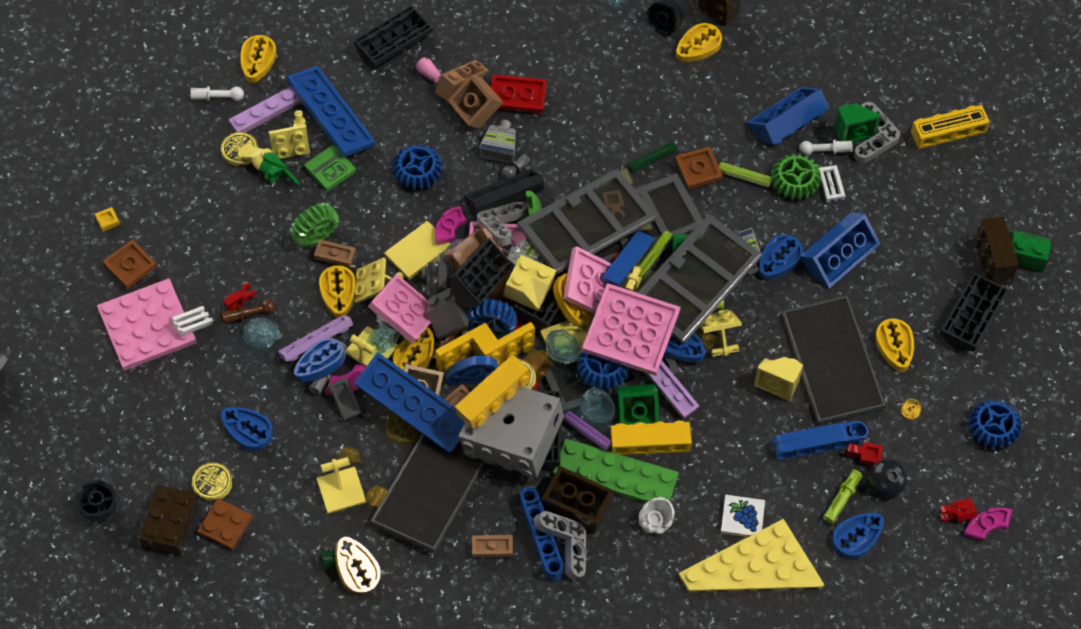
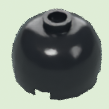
[647,0,684,35]
[866,459,907,499]
[76,480,117,521]

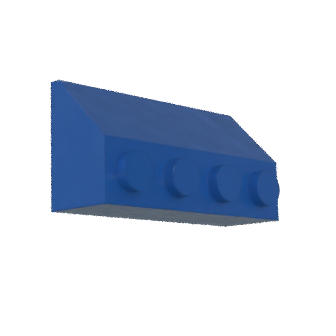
[746,87,829,145]
[800,212,880,288]

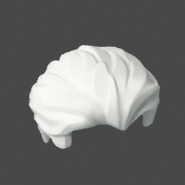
[639,497,675,534]

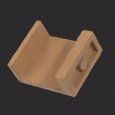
[444,228,503,273]

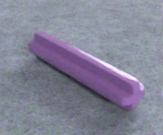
[563,411,612,451]

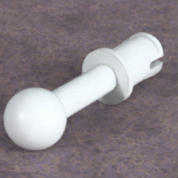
[191,86,244,101]
[799,140,853,155]

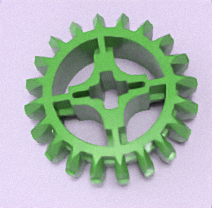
[771,153,821,201]
[290,203,339,248]

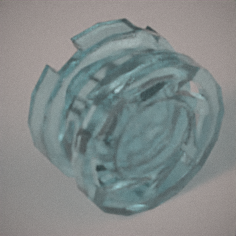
[368,322,399,353]

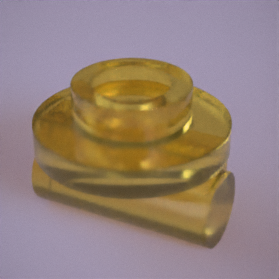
[699,331,720,350]
[339,446,361,464]
[367,486,388,508]

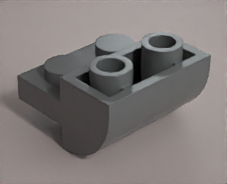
[420,253,450,300]

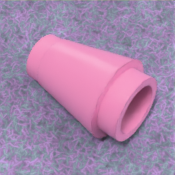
[415,57,441,83]

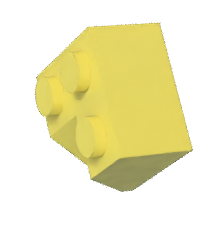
[503,255,556,311]
[754,357,803,401]

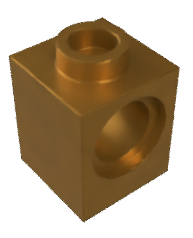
[523,348,554,382]

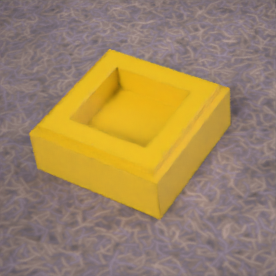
[95,207,120,232]

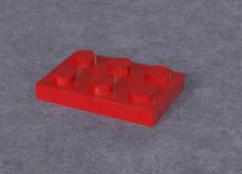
[491,74,547,114]

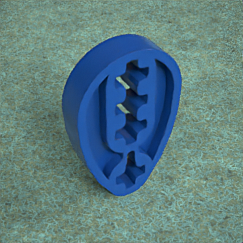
[758,234,803,280]
[664,320,706,362]
[294,338,346,383]
[445,356,498,384]
[221,407,273,451]
[832,513,884,559]

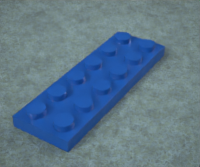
[286,66,375,158]
[354,352,465,453]

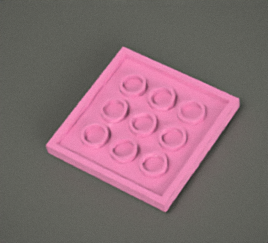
[97,279,197,371]
[582,283,681,376]

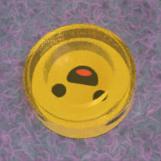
[901,399,922,419]

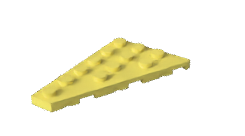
[678,519,824,593]

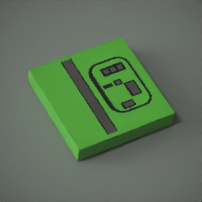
[304,145,356,192]

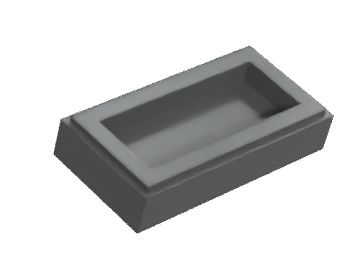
[328,377,362,421]

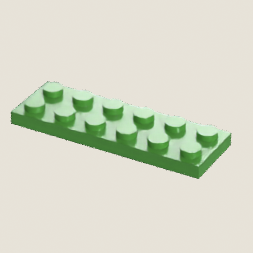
[553,438,679,503]

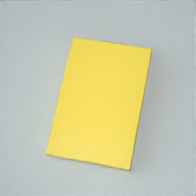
[384,221,452,280]

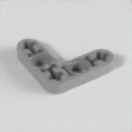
[854,102,900,163]
[477,202,527,246]
[534,511,586,580]

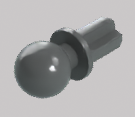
[501,154,531,180]

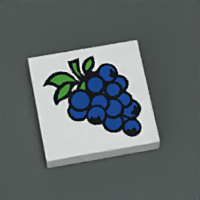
[721,495,765,537]

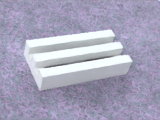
[818,165,845,202]
[170,306,213,336]

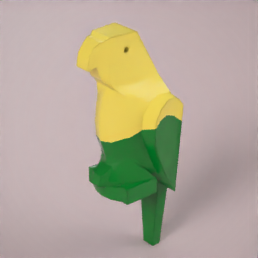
[238,144,300,186]

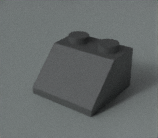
[427,288,469,340]

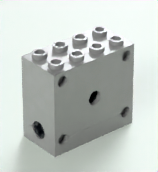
[459,376,564,477]

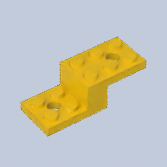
[435,322,535,372]

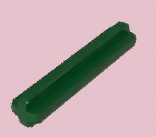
[627,141,677,172]

